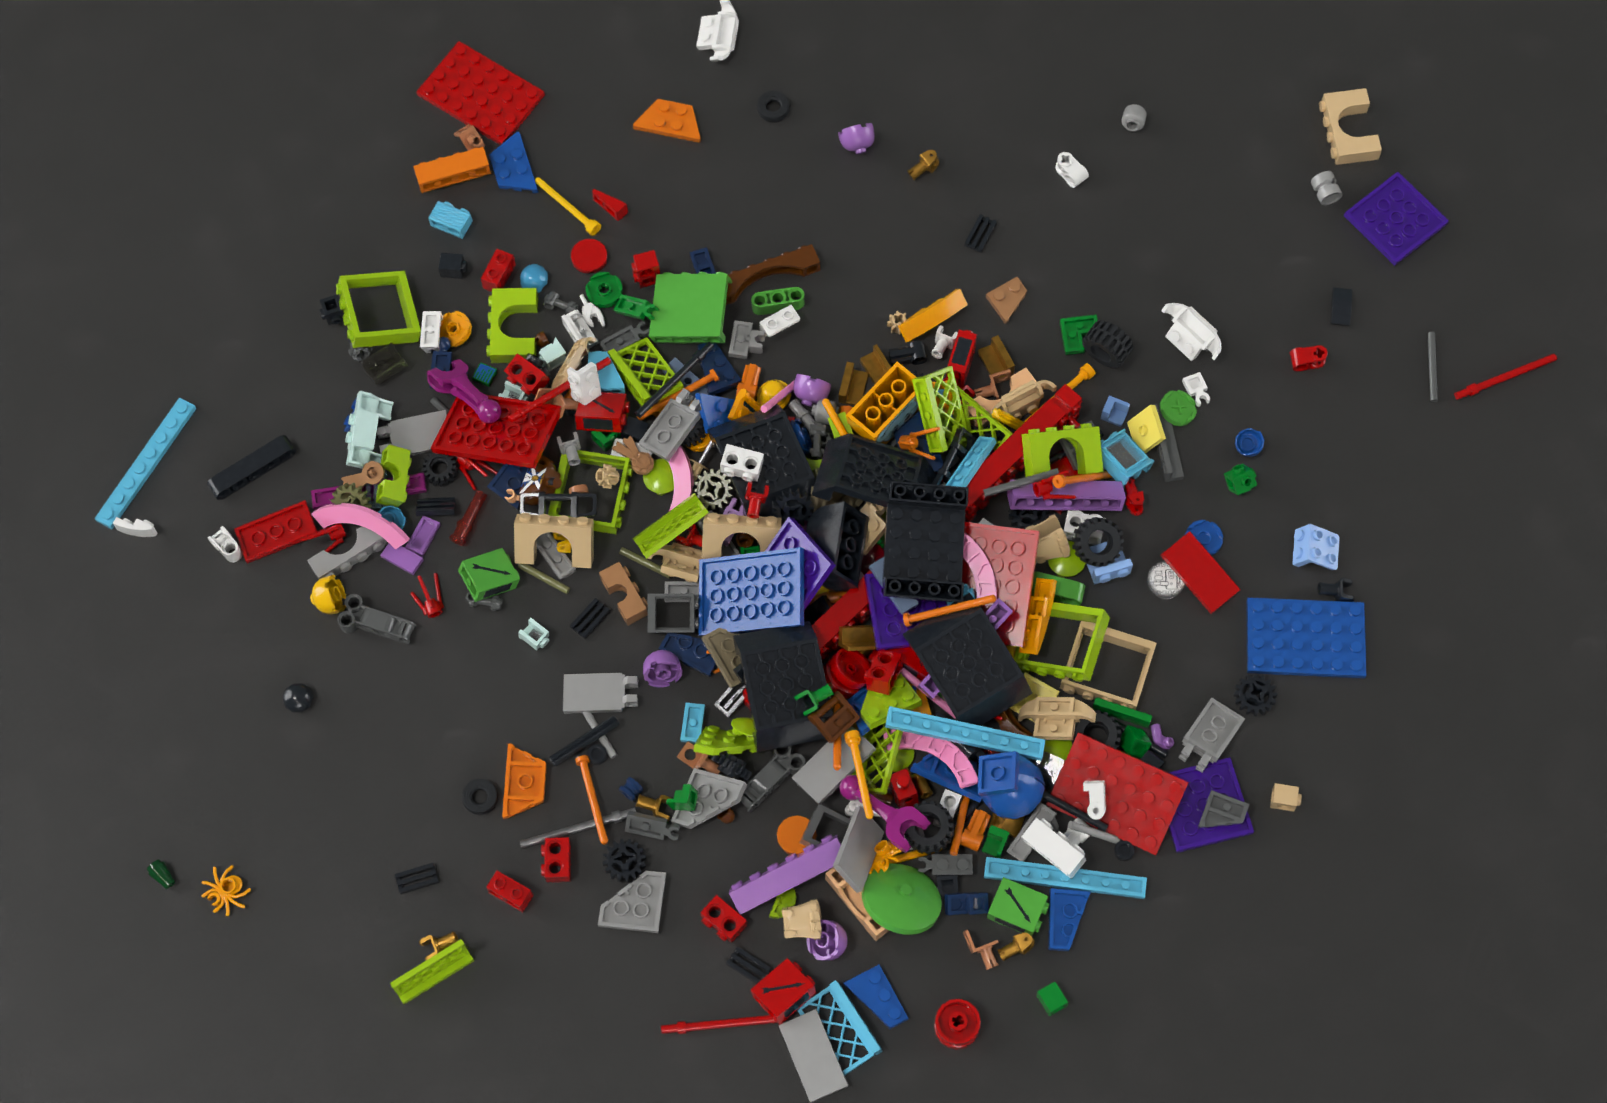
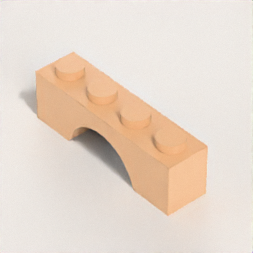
[963,368,1037,428]
[825,867,889,941]

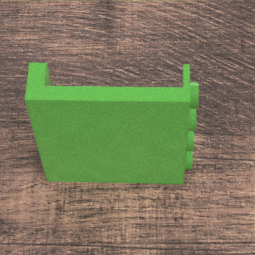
[649,272,732,343]

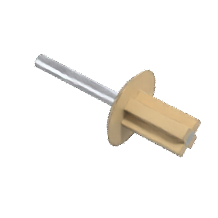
[689,440,713,482]

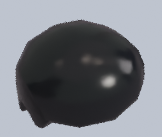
[283,683,314,713]

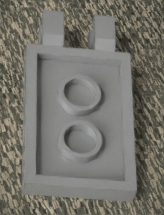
[638,388,702,462]
[376,410,447,456]
[563,673,639,714]
[1178,698,1245,772]

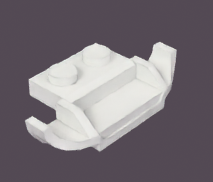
[696,0,739,62]
[1161,303,1221,361]

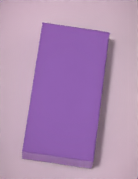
[405,516,441,557]
[380,543,424,575]

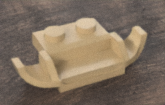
[551,337,596,395]
[990,379,1057,419]
[860,501,887,555]
[648,542,702,583]
[1018,697,1096,740]

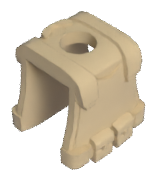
[1026,514,1070,564]
[781,899,822,940]

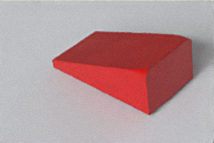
[592,189,628,221]

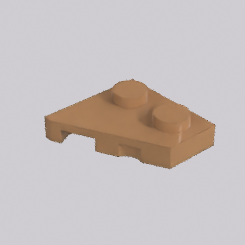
[986,277,1027,324]

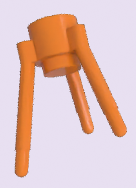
[898,427,940,460]

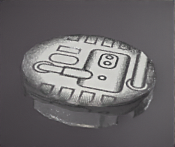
[1147,561,1185,599]

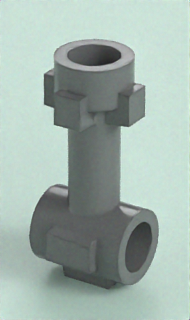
[543,291,579,314]
[810,423,826,459]
[465,592,502,611]

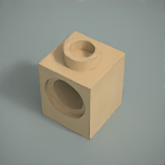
[1270,783,1302,812]

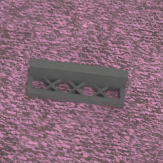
[1153,404,1184,482]

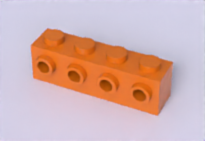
[413,147,491,193]

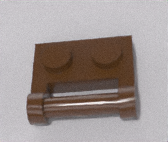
[807,691,860,744]

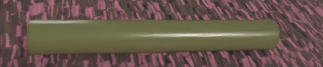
[619,547,671,579]
[518,564,570,594]

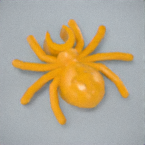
[869,840,902,874]
[202,865,251,916]

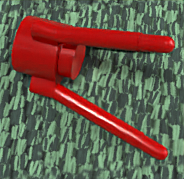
[457,457,498,490]
[1033,470,1076,500]
[301,523,346,553]
[410,573,444,618]

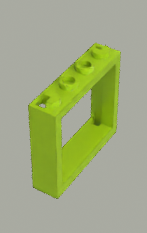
[335,271,421,348]
[548,450,633,534]
[1014,602,1110,682]

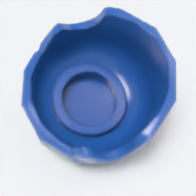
[1235,428,1265,457]

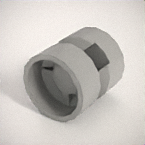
[1311,171,1343,205]

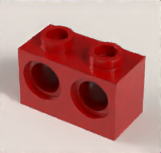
[481,249,516,292]
[631,250,660,288]
[504,353,550,396]
[864,649,903,695]
[541,837,571,882]
[486,871,533,913]
[700,895,747,943]

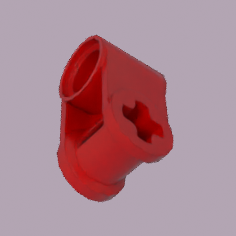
[1290,345,1328,372]

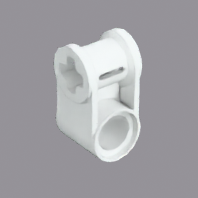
[1055,152,1089,188]
[207,526,243,563]

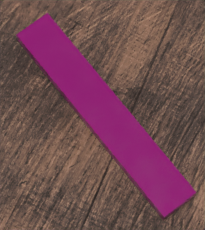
[311,473,427,510]

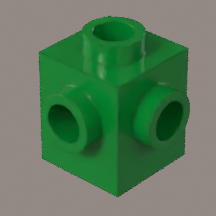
[1224,464,1257,495]

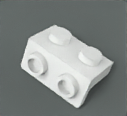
[759,305,800,337]
[567,362,602,405]

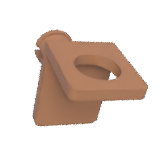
[454,125,485,151]
[974,369,1012,400]
[535,388,579,419]
[677,742,720,774]
[963,930,999,970]

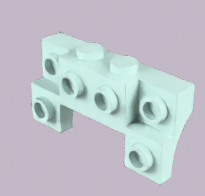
[345,391,394,469]

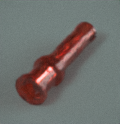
[449,490,487,546]

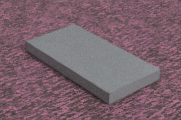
[792,726,876,804]
[833,806,884,893]
[779,1009,849,1103]

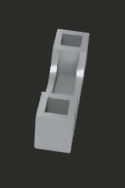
[307,526,387,579]

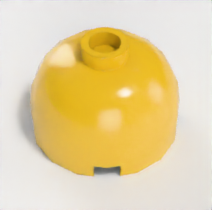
[310,575,346,614]

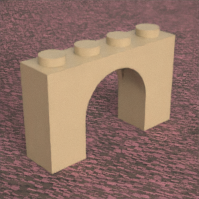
[1319,88,1382,165]
[514,513,594,568]
[702,513,781,559]

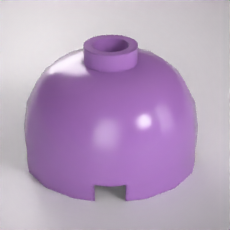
[838,123,875,154]
[793,374,831,407]
[643,650,683,688]
[807,920,848,961]

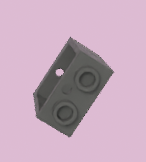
[648,593,699,633]
[799,804,851,846]

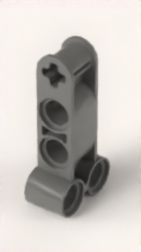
[337,594,417,644]
[740,746,806,813]

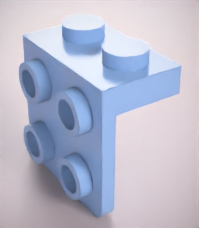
[1293,524,1339,570]
[1086,542,1133,585]

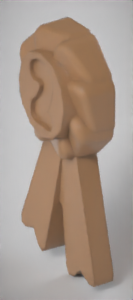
[612,436,654,475]
[341,461,385,490]

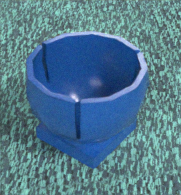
[977,751,1045,819]

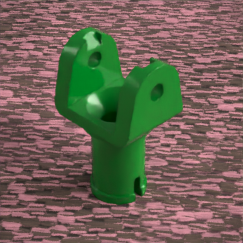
[794,684,834,716]

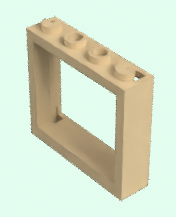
[1060,621,1157,710]

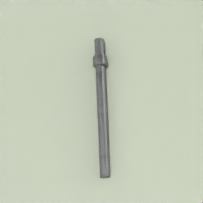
[520,807,636,848]

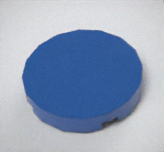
[791,418,812,455]
[1185,520,1223,556]

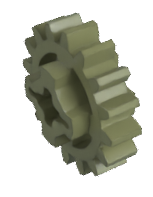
[693,469,735,510]
[331,483,372,524]

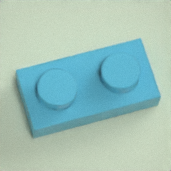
[680,703,705,744]

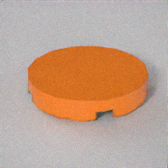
[777,816,817,855]

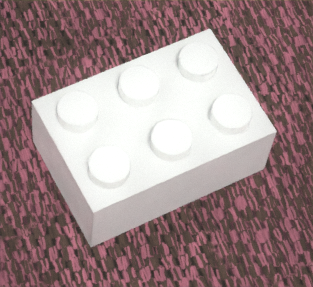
[1021,818,1086,879]

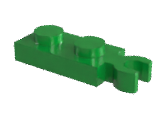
[613,294,659,320]

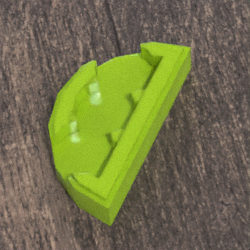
[769,888,797,919]

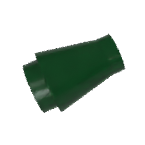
[146,859,175,889]

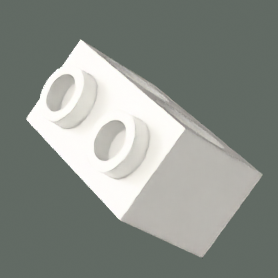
[720,444,764,482]
[1064,510,1106,545]

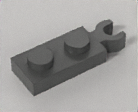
[599,321,650,352]
[625,811,681,840]
[918,854,973,875]

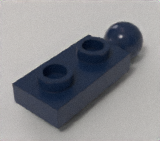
[429,337,453,389]

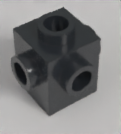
[319,294,344,325]

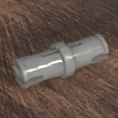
[788,399,817,433]

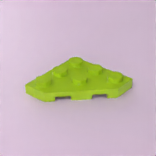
[860,673,922,730]
[693,725,756,756]

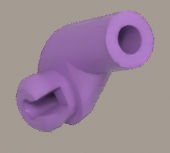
[1150,724,1174,749]

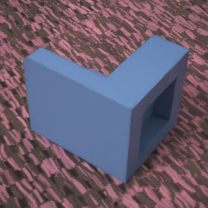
[1101,396,1130,427]

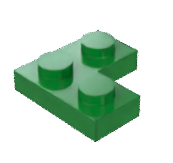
[1060,315,1098,355]

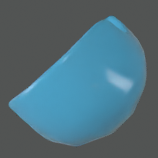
[520,264,548,293]
[378,505,406,529]

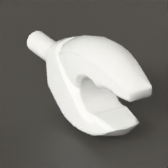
[579,294,605,327]

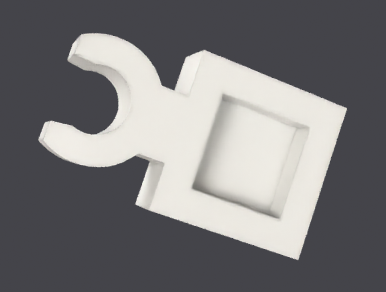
[1182,372,1210,407]

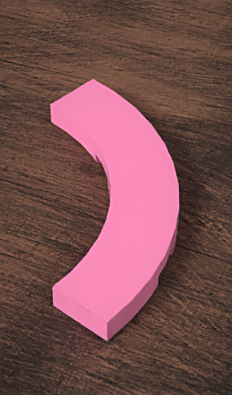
[669,445,694,511]
[312,503,410,549]
[963,533,997,600]
[883,729,978,789]

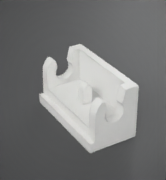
[561,310,599,349]
[420,311,443,353]

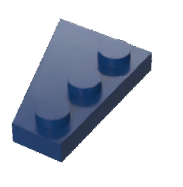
[1048,888,1091,951]
[843,965,908,1029]

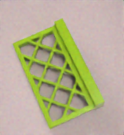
[607,337,684,410]
[912,366,968,453]
[940,386,1013,460]
[633,493,709,559]
[851,723,903,794]
[390,939,474,1004]

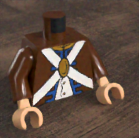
[505,455,562,506]

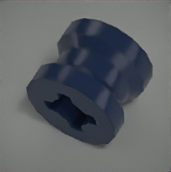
[619,777,644,802]

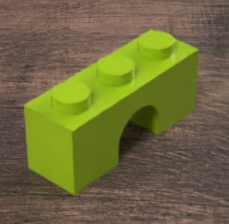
[375,444,412,507]

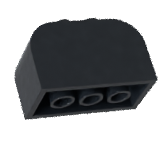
[806,501,869,592]

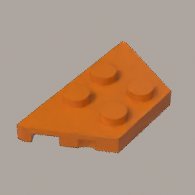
[633,99,701,143]
[502,743,547,819]

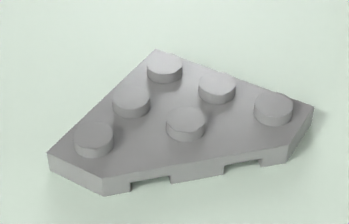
[671,768,747,829]
[598,871,666,933]

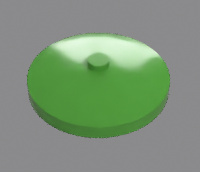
[862,863,942,935]

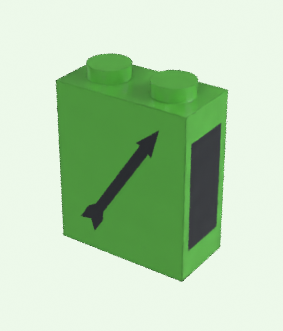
[458,548,520,602]
[987,877,1050,936]

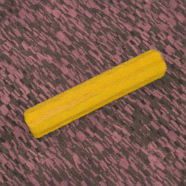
[991,408,1025,430]

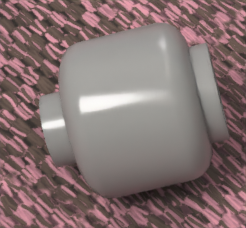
[1122,104,1147,131]
[811,399,840,425]

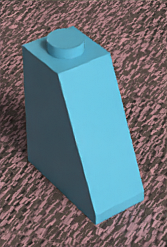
[588,351,626,394]

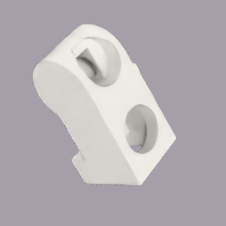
[1083,780,1106,820]
[933,789,962,827]

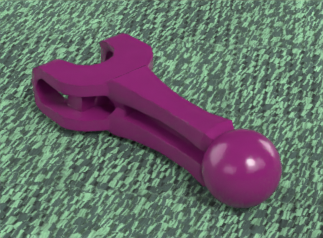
[427,359,501,423]
[840,775,931,853]

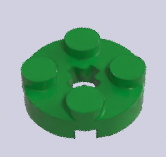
[585,272,623,308]

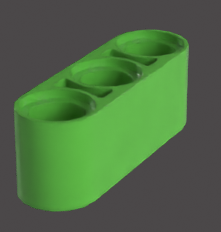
[751,287,805,315]
[1031,572,1086,606]

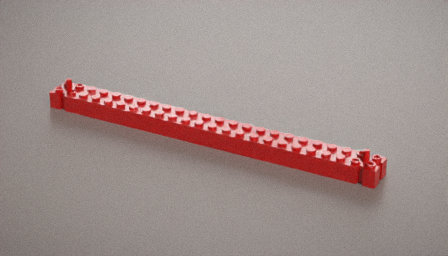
[743,384,1082,709]

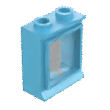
[1101,429,1154,487]

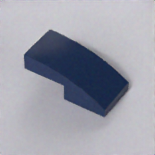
[689,247,716,274]
[944,892,989,915]

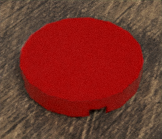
[571,239,607,274]

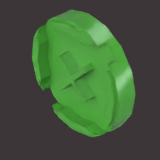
[1160,390,1197,426]

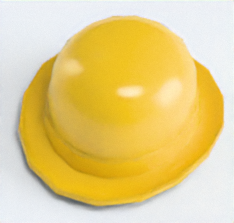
[757,380,791,409]

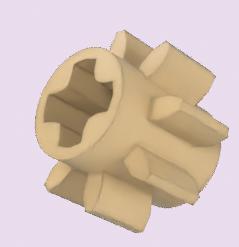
[887,311,907,335]
[595,464,619,489]

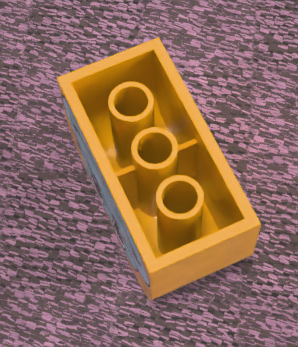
[846,362,919,444]

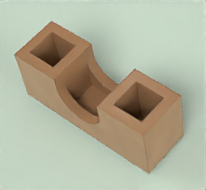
[599,562,648,626]

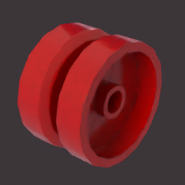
[823,648,871,699]
[934,999,981,1050]

